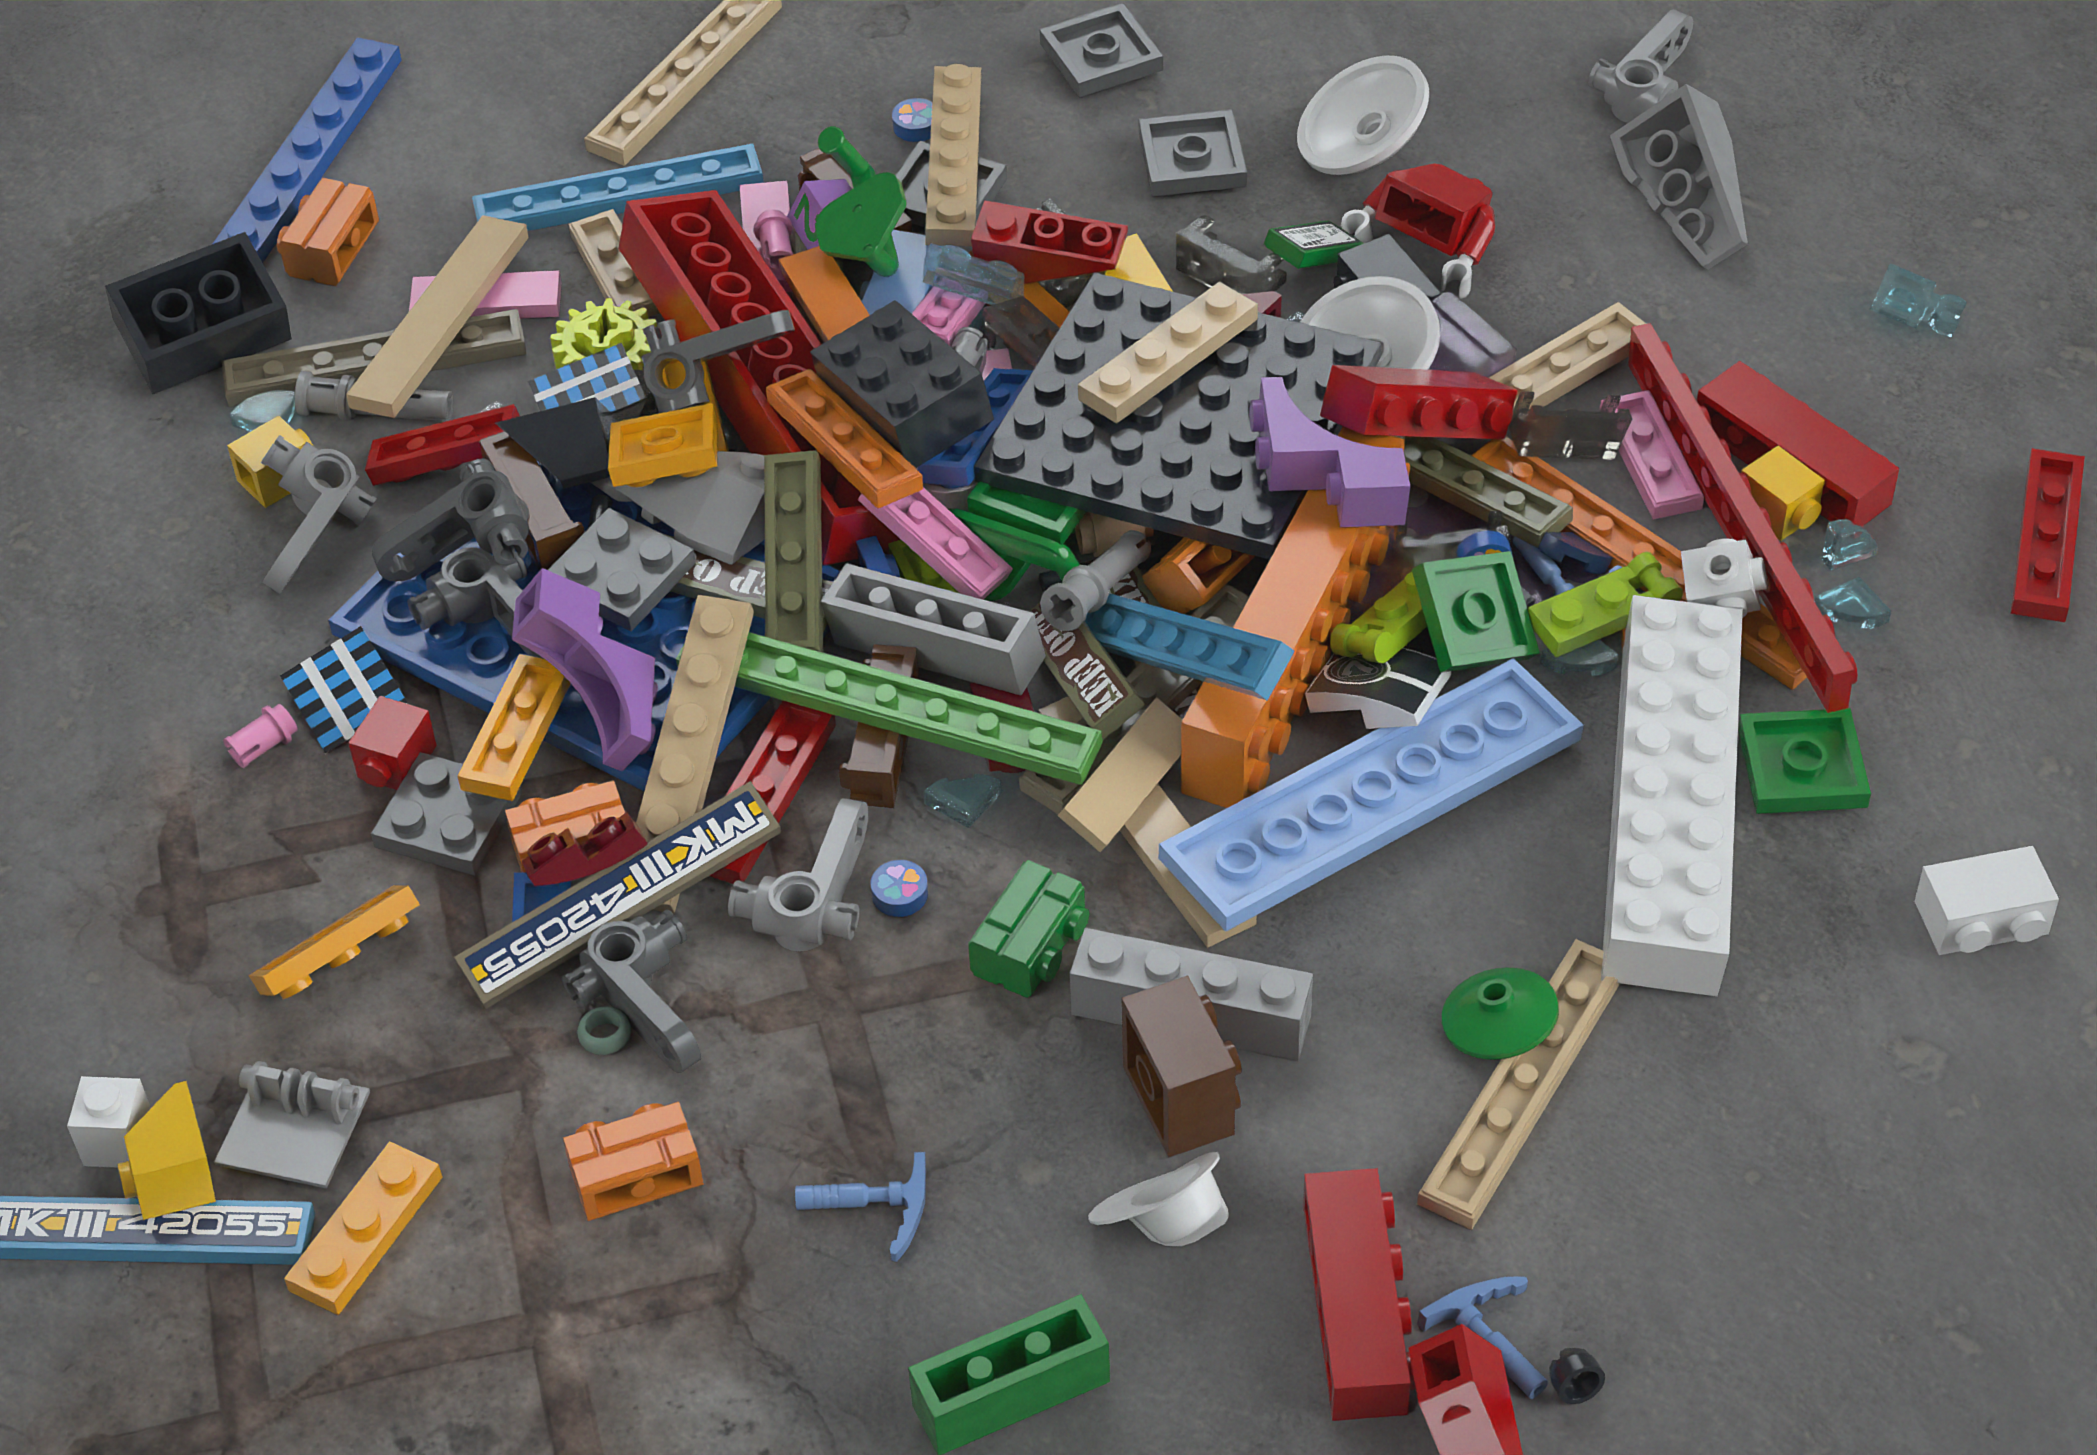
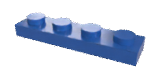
[918,368,1034,489]

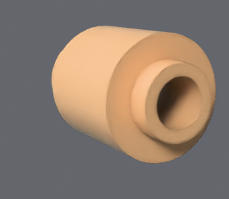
[1074,512,1154,558]

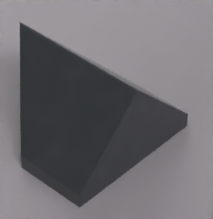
[496,397,615,489]

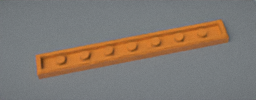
[1471,436,1807,690]

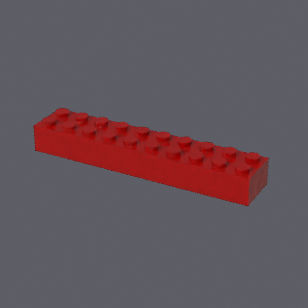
[618,190,901,565]

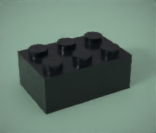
[105,232,292,394]
[810,300,994,468]

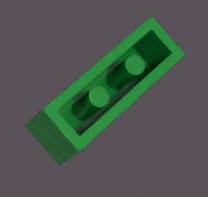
[908,1294,1110,1455]

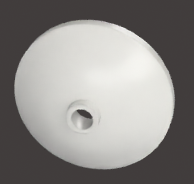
[1297,56,1429,175]
[1300,276,1440,370]

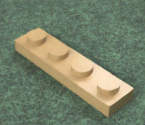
[1078,282,1258,423]
[1489,302,1646,428]

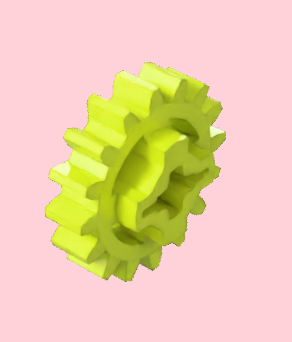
[550,298,657,380]

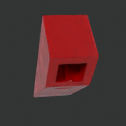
[971,200,1128,284]
[1408,1324,1523,1455]

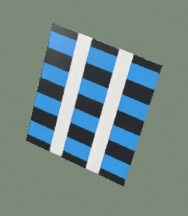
[528,343,646,413]
[280,626,408,754]

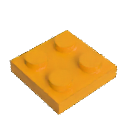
[608,403,717,487]

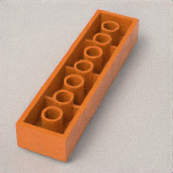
[1181,426,1410,808]

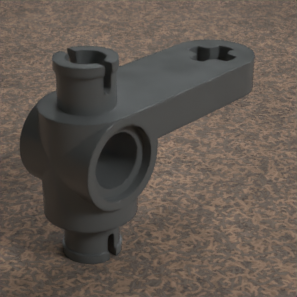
[642,310,795,413]
[372,459,529,582]
[407,547,544,659]
[562,909,701,1073]

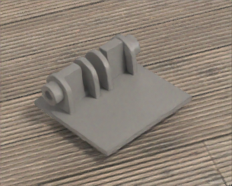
[214,1061,370,1189]

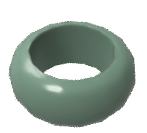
[577,1006,631,1055]

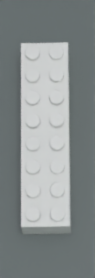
[1601,595,1742,997]

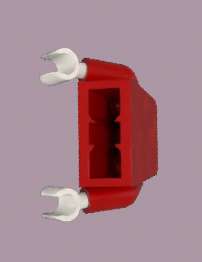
[1341,163,1495,299]

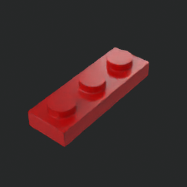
[365,404,520,486]

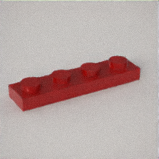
[2010,448,2085,623]
[709,700,836,884]

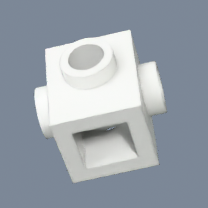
[1681,538,1768,618]

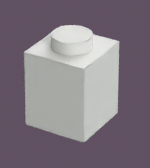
[67,1076,151,1168]

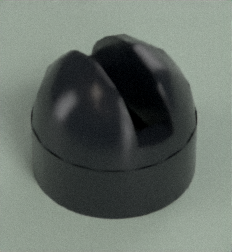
[1549,1348,1605,1404]

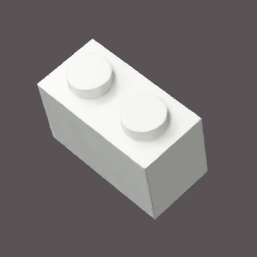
[1914,846,2059,955]

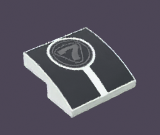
[1305,648,1451,729]

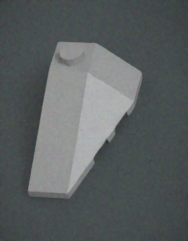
[1610,84,1748,270]
[590,451,765,565]

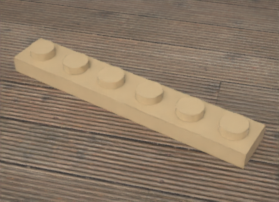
[925,64,981,246]
[636,595,754,914]

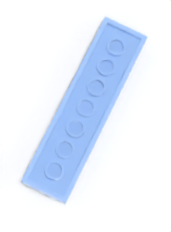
[1158,658,1584,932]

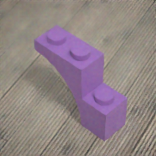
[1249,377,1410,527]
[512,568,658,771]

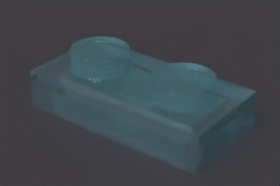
[922,243,1024,313]

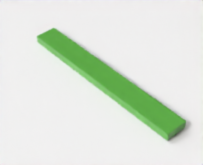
[676,632,1103,785]

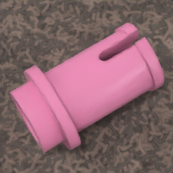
[753,209,793,273]
[223,704,298,768]

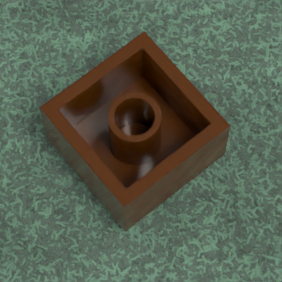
[1121,975,1242,1158]

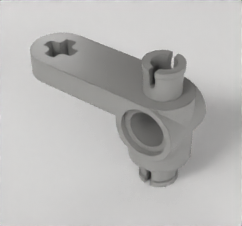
[1588,9,1693,123]
[261,435,377,594]
[728,798,868,951]

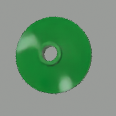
[1441,967,1559,1060]

